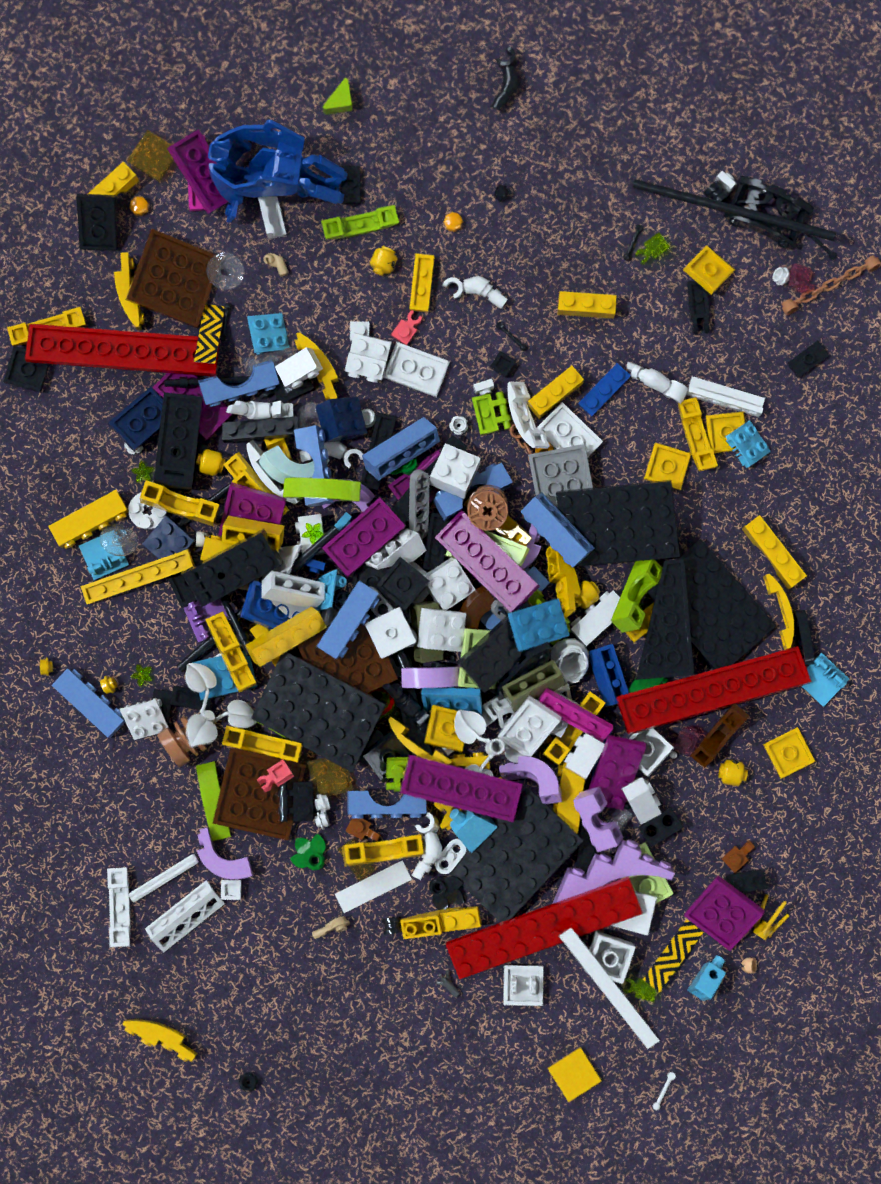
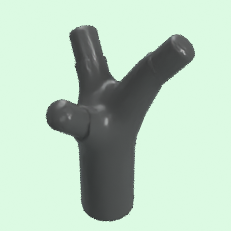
[436,970,460,998]

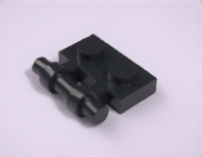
[278,782,313,822]

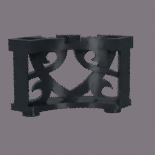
[723,175,814,249]

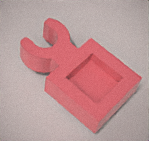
[391,310,422,345]
[257,760,294,792]

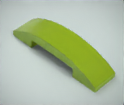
[321,205,399,240]
[283,478,361,502]
[196,761,231,841]

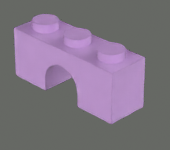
[573,787,623,852]

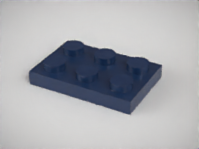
[108,387,163,452]

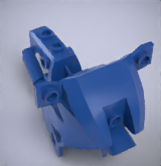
[208,120,347,223]

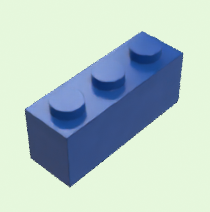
[589,644,629,707]

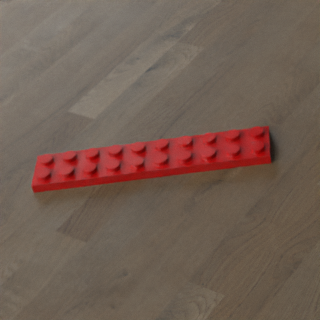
[25,324,220,376]
[616,646,811,735]
[445,876,643,979]

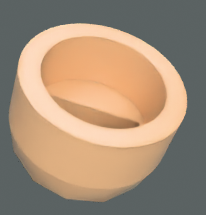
[741,958,757,974]

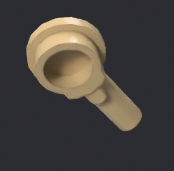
[312,916,350,939]

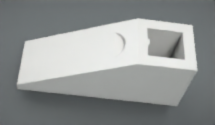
[365,528,426,570]

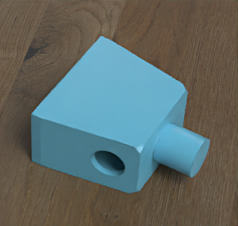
[450,809,497,853]
[687,955,726,1001]

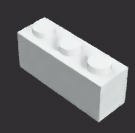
[262,571,325,609]
[570,590,620,647]

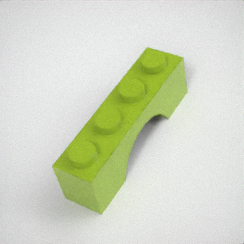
[611,559,663,633]

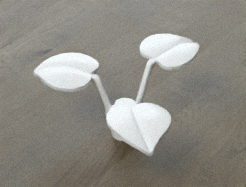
[185,663,257,747]
[454,709,524,776]

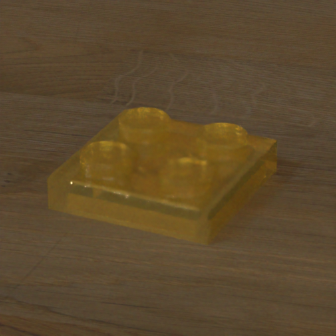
[127,129,174,182]
[307,758,354,799]

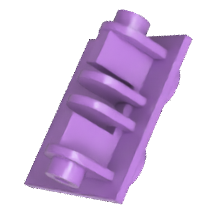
[183,599,229,643]

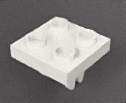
[503,965,543,1006]

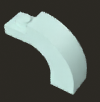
[258,446,329,484]

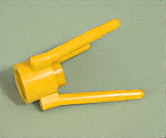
[753,894,789,941]

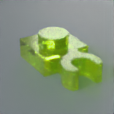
[635,232,670,265]
[622,978,657,1002]

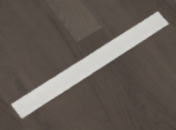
[559,928,659,1049]

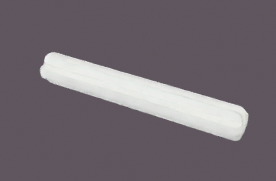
[129,854,198,902]

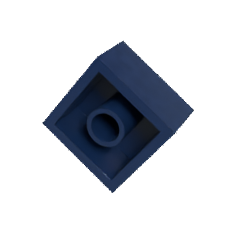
[316,397,367,443]

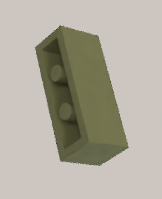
[410,601,445,663]
[502,660,565,712]

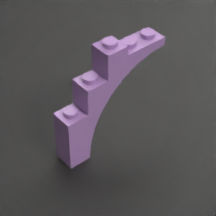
[552,840,675,904]

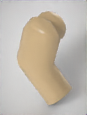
[264,253,289,277]

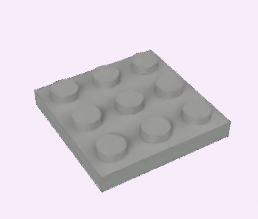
[528,444,593,508]

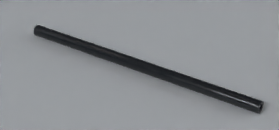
[633,179,836,241]
[176,526,340,673]

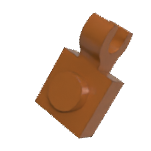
[345,818,381,842]
[721,840,755,873]

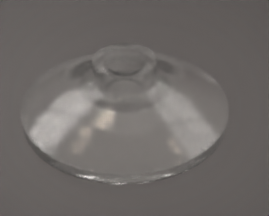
[207,252,244,290]
[100,524,138,556]

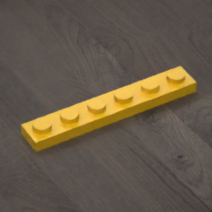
[80,549,195,604]

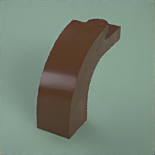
[460,585,494,629]
[690,703,749,768]

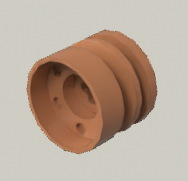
[467,485,508,531]
[157,716,207,768]

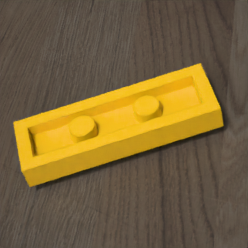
[410,253,434,312]

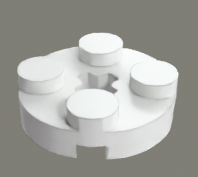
[128,493,167,530]

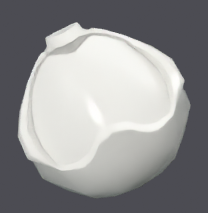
[551,638,589,684]

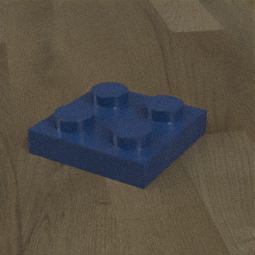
[142,515,196,559]

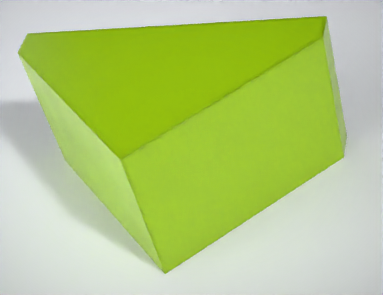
[323,78,352,115]

